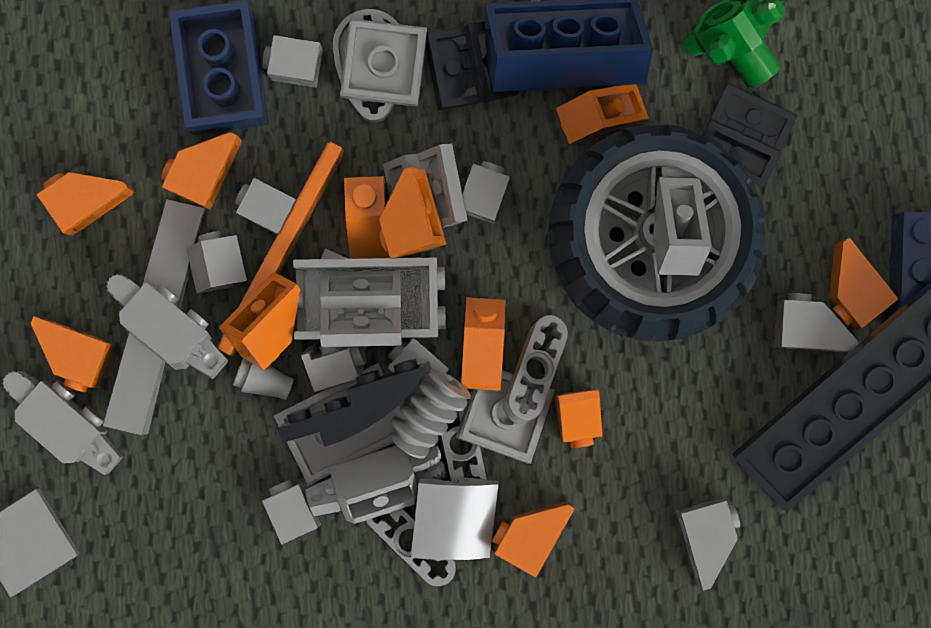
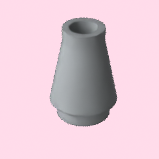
[233,358,294,400]

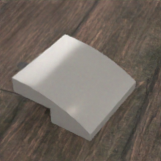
[383,144,468,228]
[320,271,402,347]
[411,477,499,560]

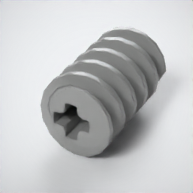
[390,368,471,459]

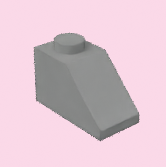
[653,177,712,276]
[774,293,859,352]
[676,498,740,591]

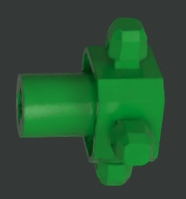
[682,0,785,87]

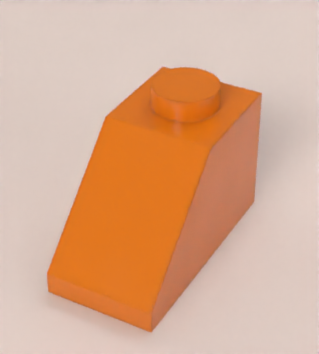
[556,84,649,144]
[161,132,242,210]
[379,166,446,258]
[36,172,135,236]
[344,176,389,259]
[829,237,898,329]
[219,272,301,370]
[461,297,506,391]
[31,316,115,392]
[554,389,602,448]
[491,502,575,578]

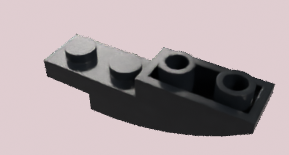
[277,358,431,447]

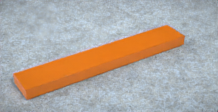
[217,141,345,356]

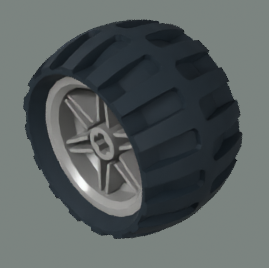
[548,124,767,341]

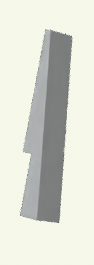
[103,199,205,435]

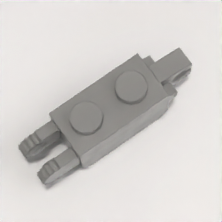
[106,274,228,379]
[2,371,123,475]
[305,445,446,524]

